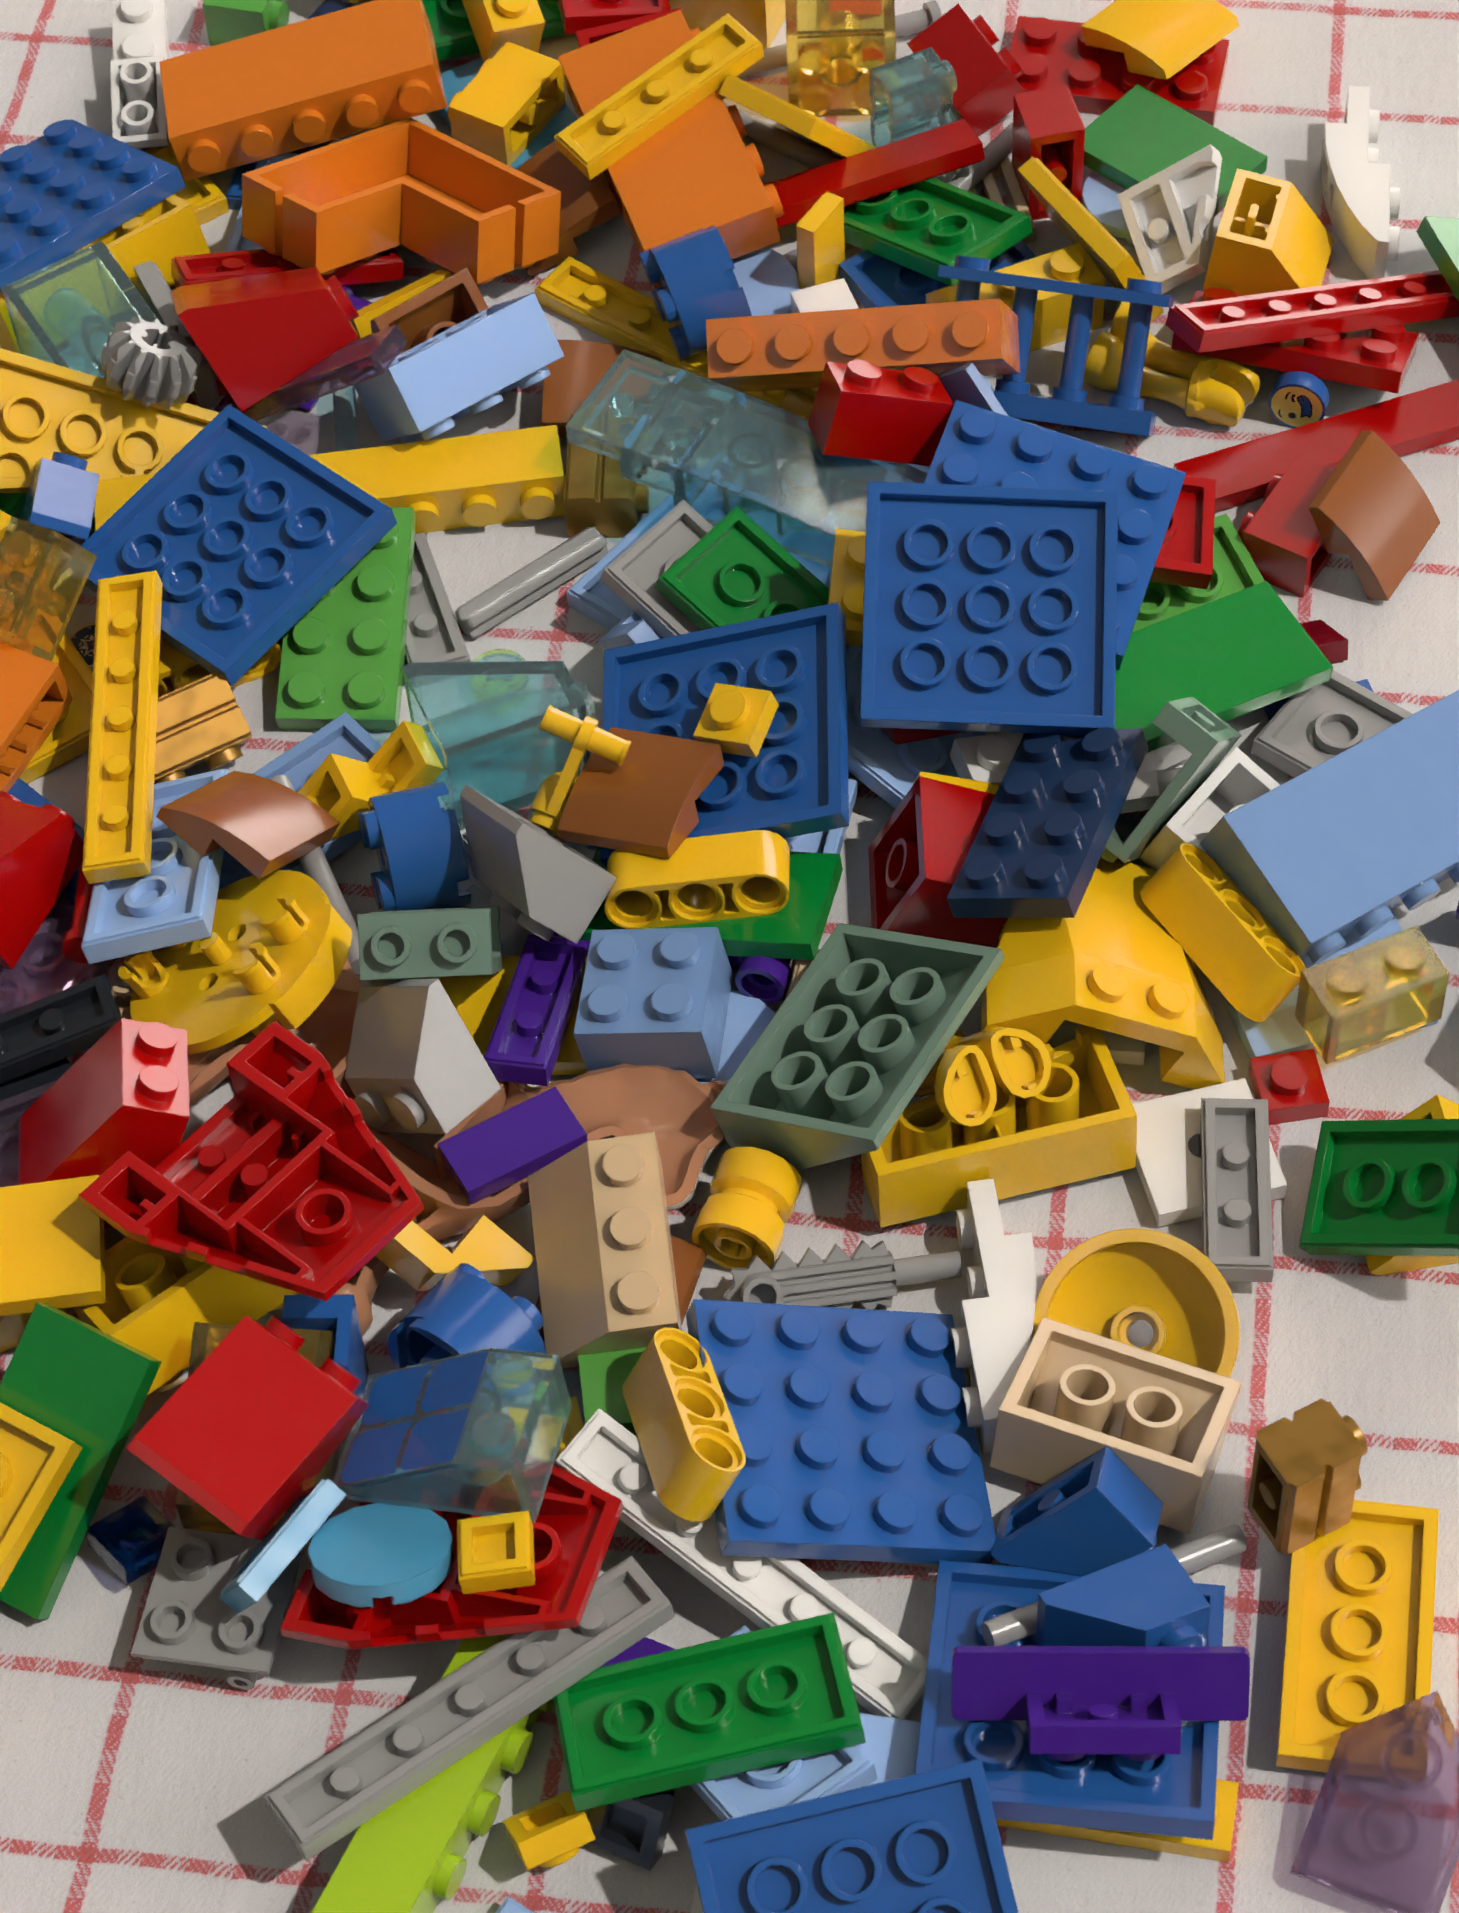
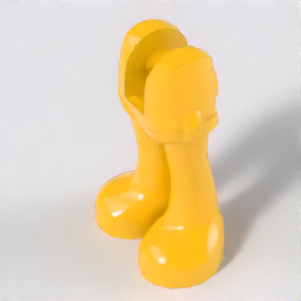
[1083,301,1260,427]
[914,1026,1052,1127]

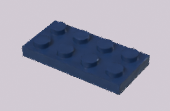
[946,727,1148,918]

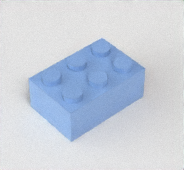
[351,293,564,443]

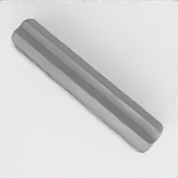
[455,527,608,638]

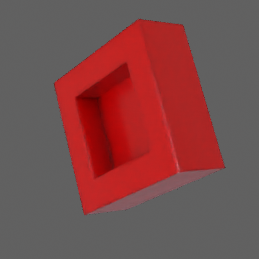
[1248,1048,1330,1125]

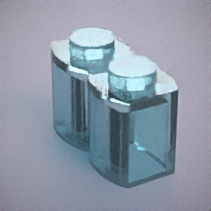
[869,47,958,147]

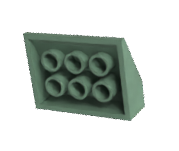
[710,923,1005,1171]

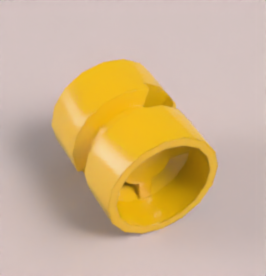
[692,1147,802,1270]

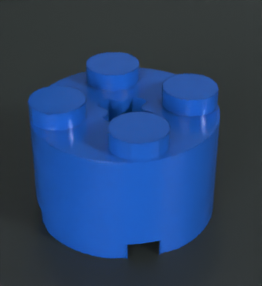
[639,225,752,361]
[357,782,471,911]
[387,1263,547,1429]

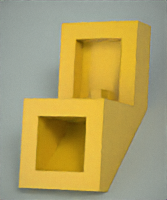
[297,720,444,840]
[375,1215,535,1291]

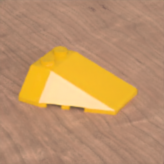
[981,857,1225,1090]

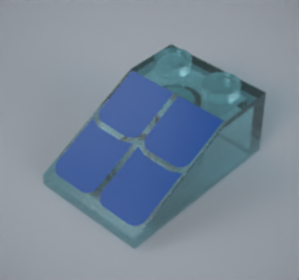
[332,1348,572,1522]

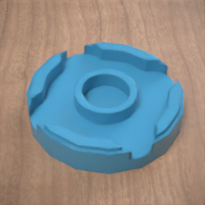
[308,1502,454,1608]

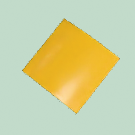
[1081,0,1239,80]

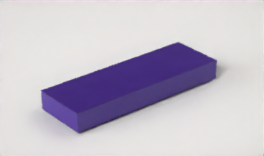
[484,934,590,1086]

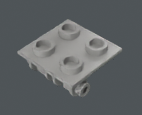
[131,1526,305,1690]

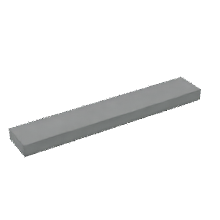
[264,1556,675,1861]

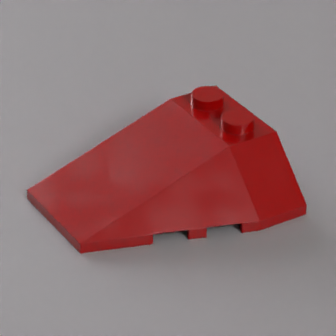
[79,1021,424,1302]
[280,1403,623,1650]

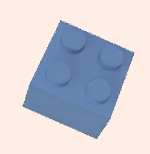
[573,927,733,1079]

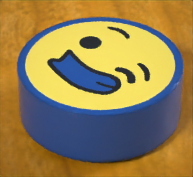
[1268,371,1330,428]

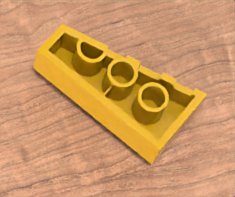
[861,1025,1137,1228]

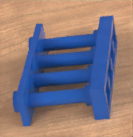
[937,255,1174,436]

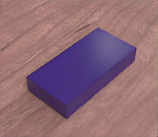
[438,1086,588,1205]

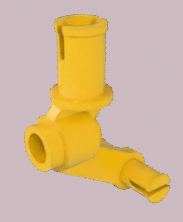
[529,705,631,838]

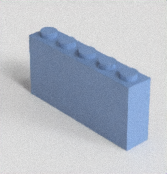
[1200,690,1459,965]

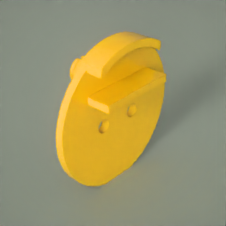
[118,870,352,1054]

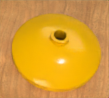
[1032,1228,1240,1378]

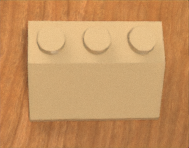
[528,1132,682,1370]
[990,1317,1242,1534]

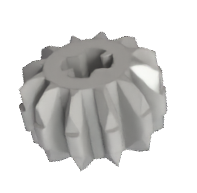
[100,316,202,409]

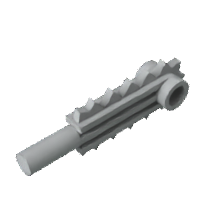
[723,1240,962,1310]

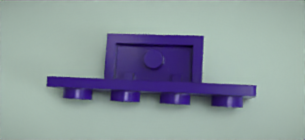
[951,1646,1250,1761]

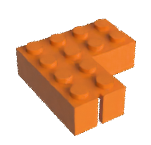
[242,118,561,284]

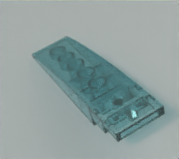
[566,349,927,567]

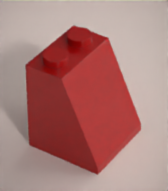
[170,266,359,412]
[868,776,1008,948]
[0,791,84,970]
[17,1018,190,1229]
[126,1315,369,1541]

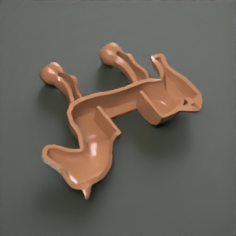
[188,959,728,1338]

